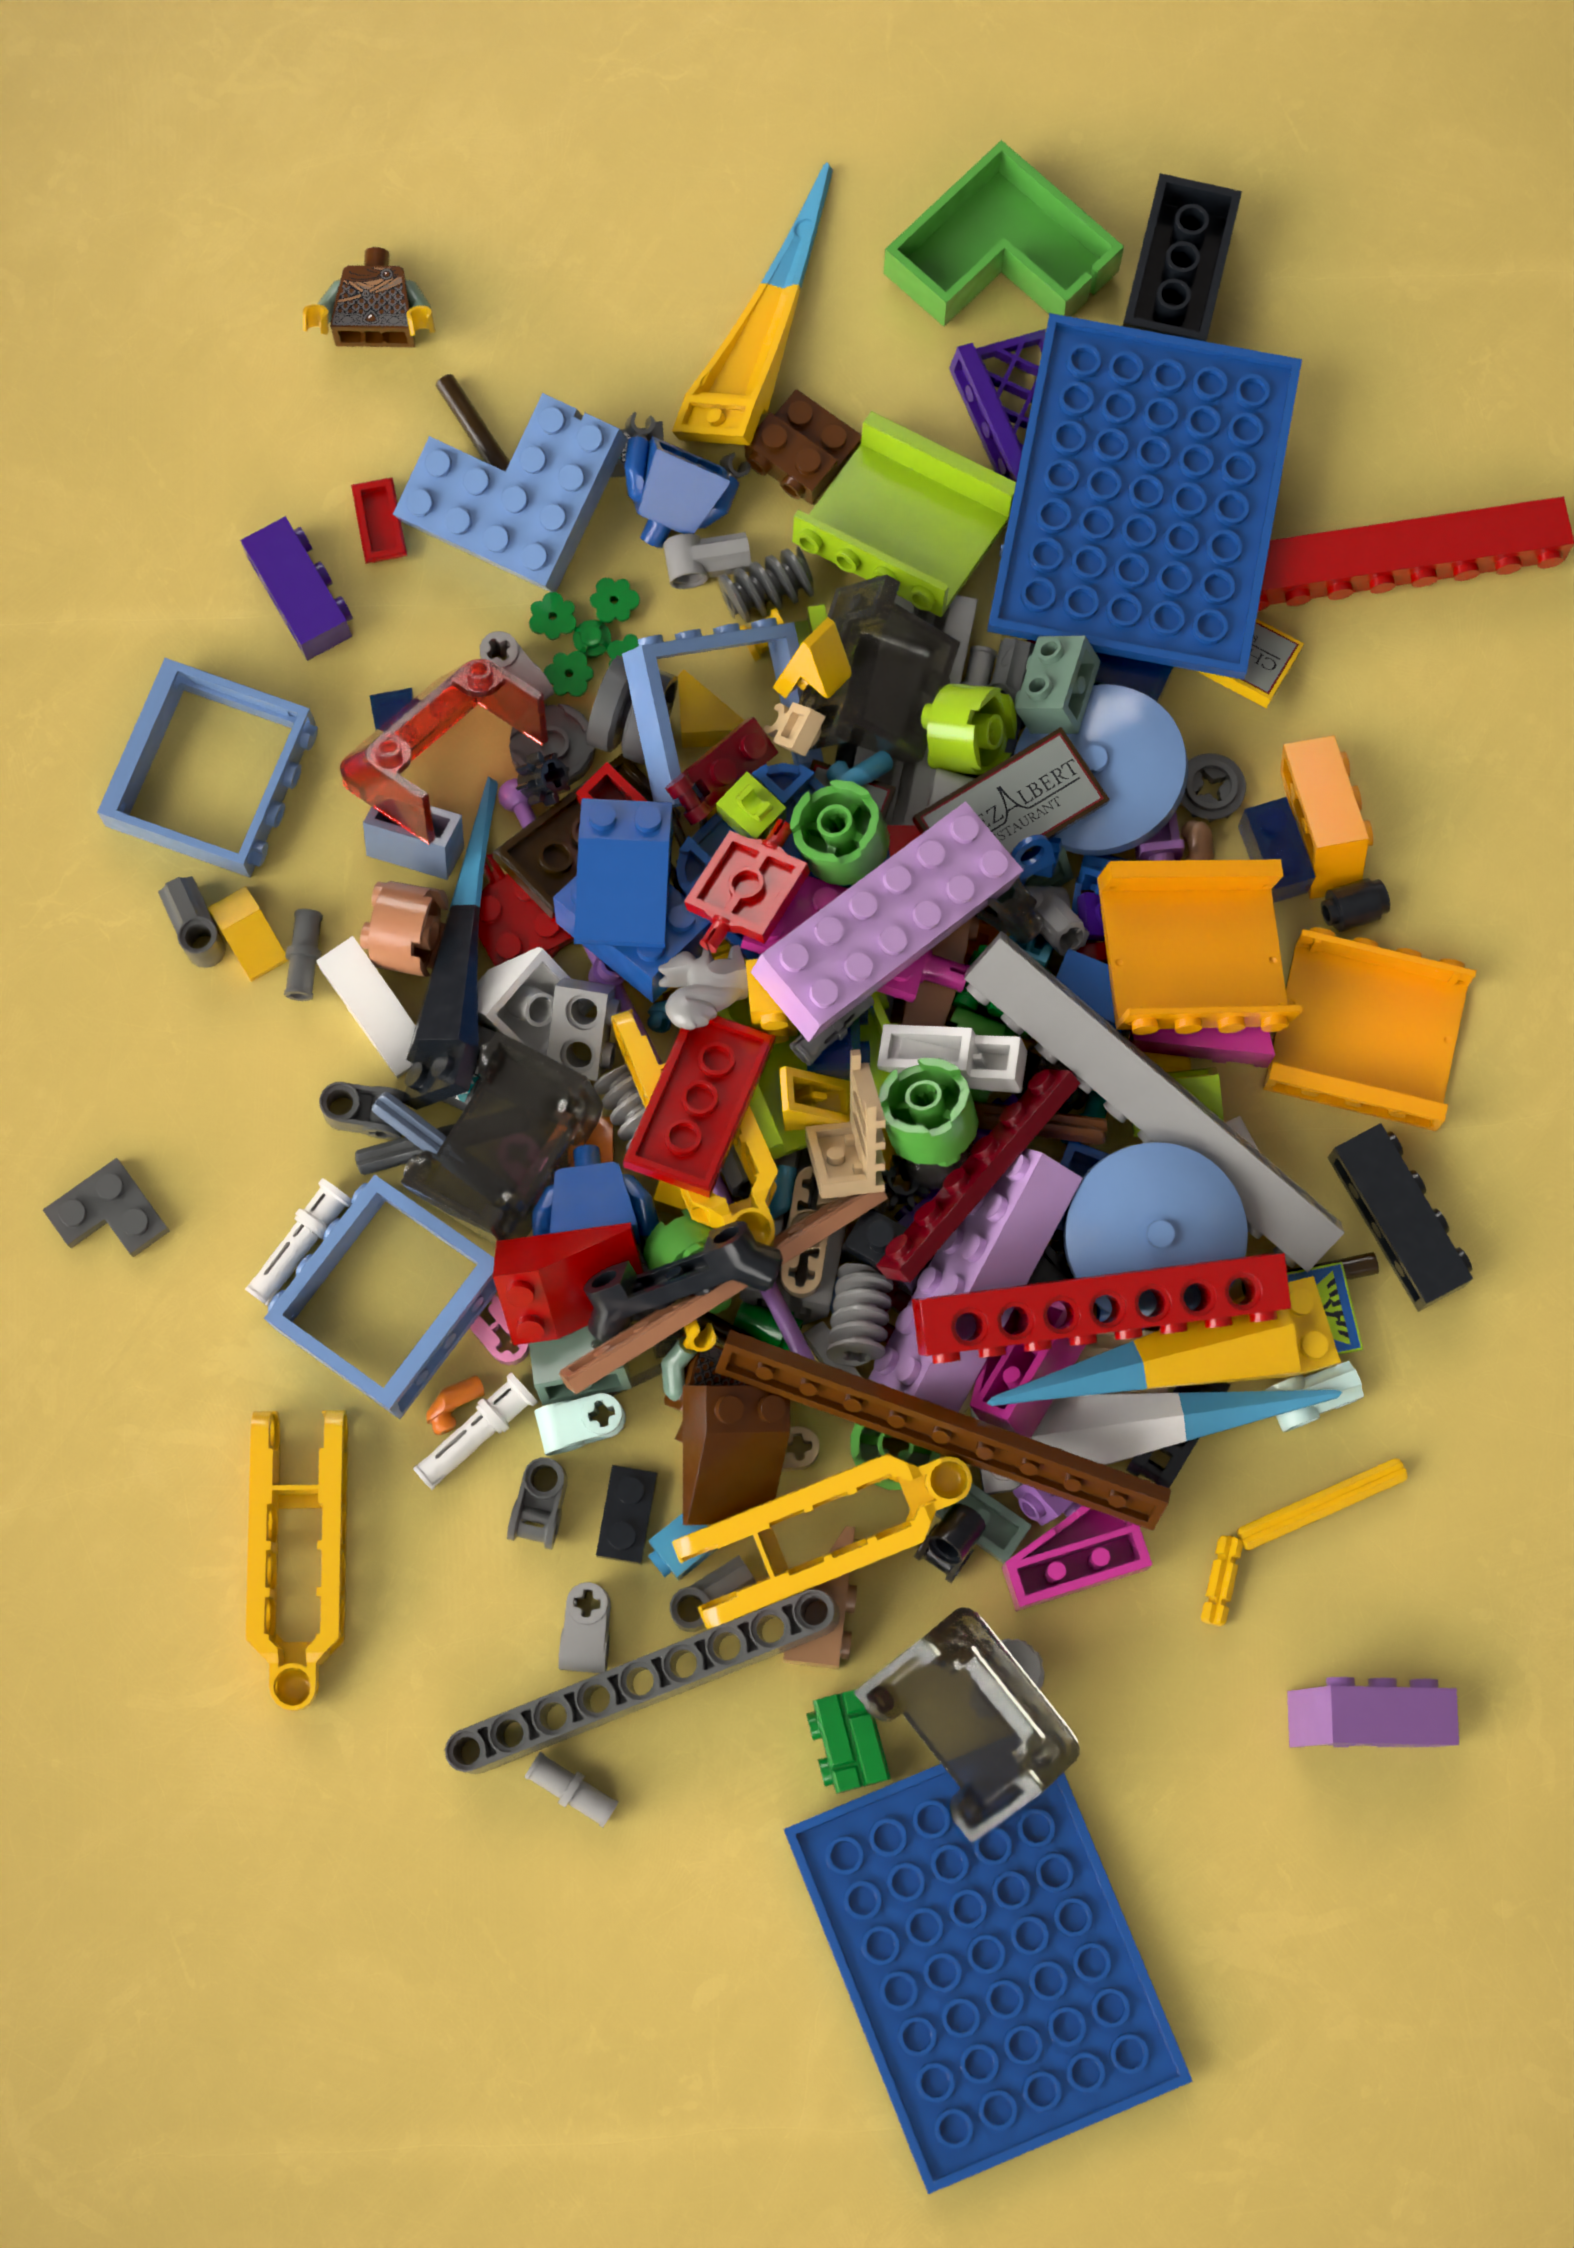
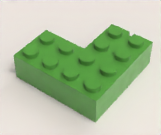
[884,140,1124,327]

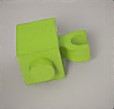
[716,772,787,840]

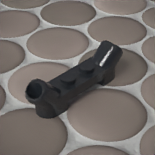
[584,1221,783,1343]

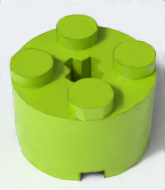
[921,683,1017,775]

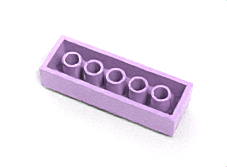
[751,801,1024,1042]
[868,1148,1083,1412]

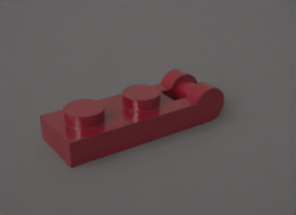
[665,717,779,825]

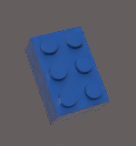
[553,875,712,1003]

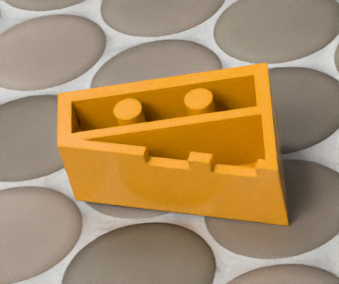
[1280,735,1373,899]

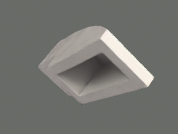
[316,936,416,1079]
[877,1024,1027,1093]

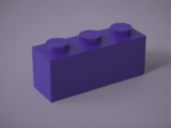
[240,516,353,661]

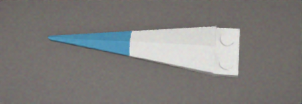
[970,1390,1343,1495]

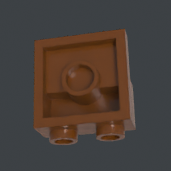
[745,389,862,505]

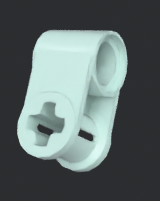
[534,1393,626,1456]

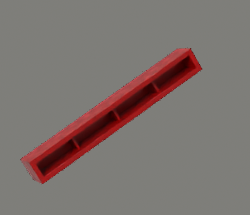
[1258,496,1574,611]

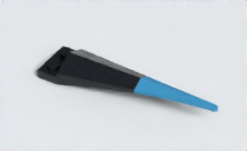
[402,776,498,1110]

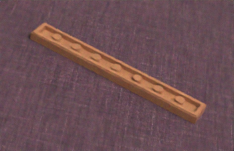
[558,1192,888,1394]

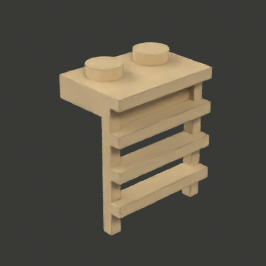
[805,1049,886,1199]

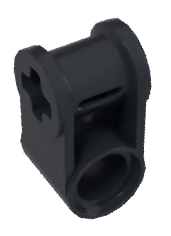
[913,1503,986,1583]

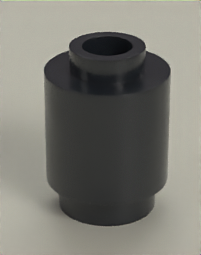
[1321,878,1390,932]

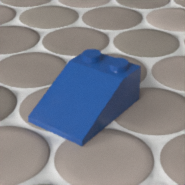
[574,798,673,948]

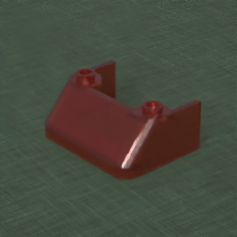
[340,659,548,845]

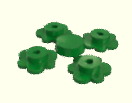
[529,578,640,697]

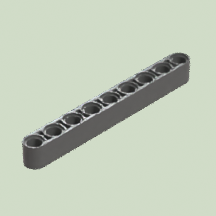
[445,1589,840,1774]

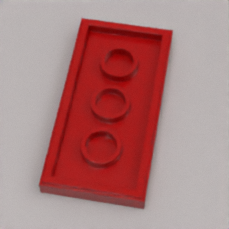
[623,1015,776,1198]

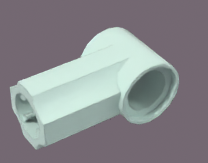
[1265,1361,1364,1432]

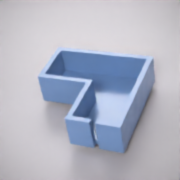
[393,393,628,592]

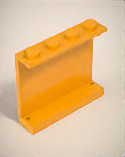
[1097,859,1303,1035]
[1263,927,1477,1131]

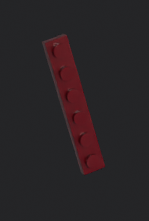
[875,1069,1081,1283]

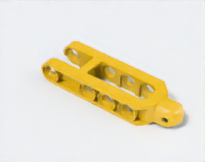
[611,1009,778,1247]
[245,1410,348,1711]
[672,1453,972,1629]

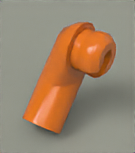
[426,1375,485,1435]

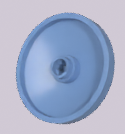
[1014,684,1188,856]
[1063,1142,1248,1316]

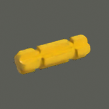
[1201,1535,1243,1626]

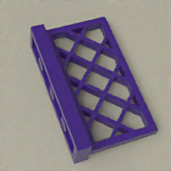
[949,329,1046,482]

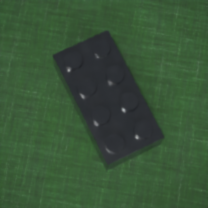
[1123,173,1242,342]

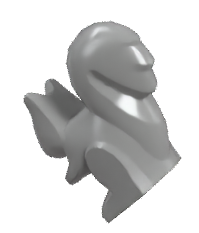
[658,945,748,1030]

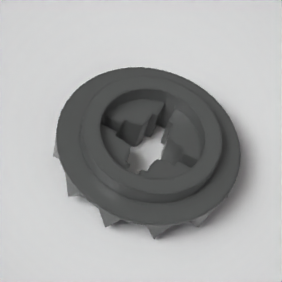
[1180,753,1246,822]

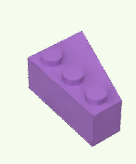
[1287,1677,1459,1747]

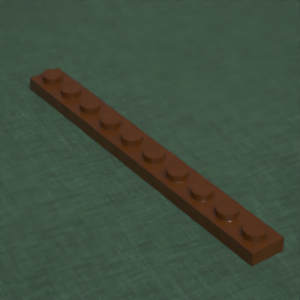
[715,1330,1171,1531]

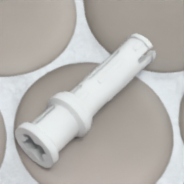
[245,1178,351,1306]
[413,1372,538,1490]

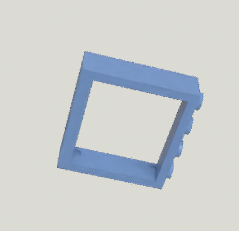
[622,618,824,808]
[97,658,318,878]
[264,1175,497,1420]

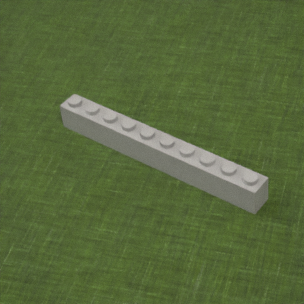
[964,931,1344,1272]

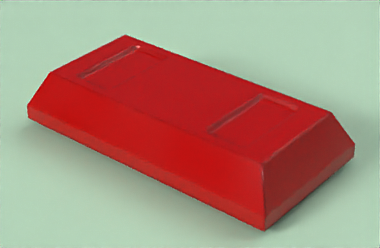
[351,477,408,564]

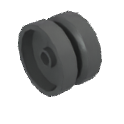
[586,655,678,765]

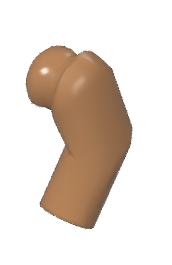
[1181,820,1214,860]

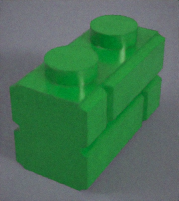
[806,1687,891,1794]

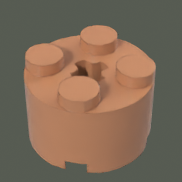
[360,881,449,977]

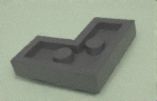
[43,1158,170,1257]

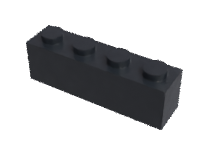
[1327,1123,1473,1312]

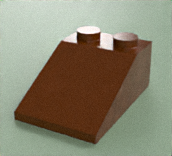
[683,1384,790,1525]

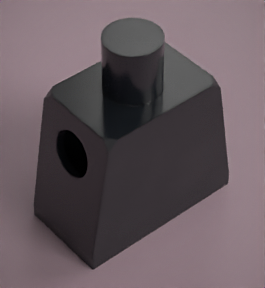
[841,1209,934,1296]

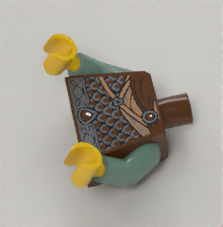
[303,247,435,348]
[661,1319,747,1443]

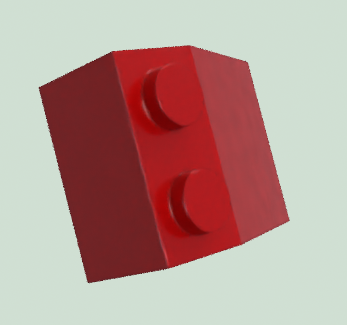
[493,1222,644,1345]

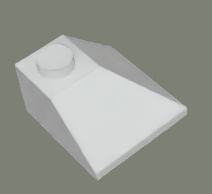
[477,947,595,1066]

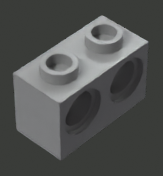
[545,978,621,1081]

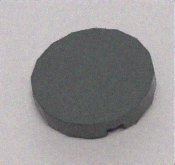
[509,703,596,786]

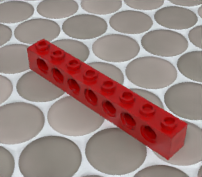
[912,1253,1292,1364]

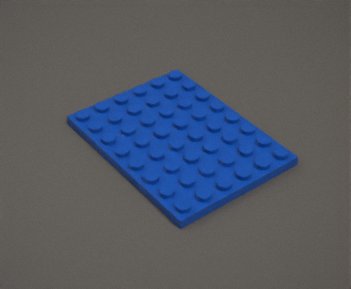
[987,313,1302,680]
[783,1721,1193,2194]

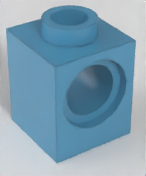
[648,1513,718,1581]

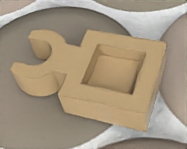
[763,702,826,756]

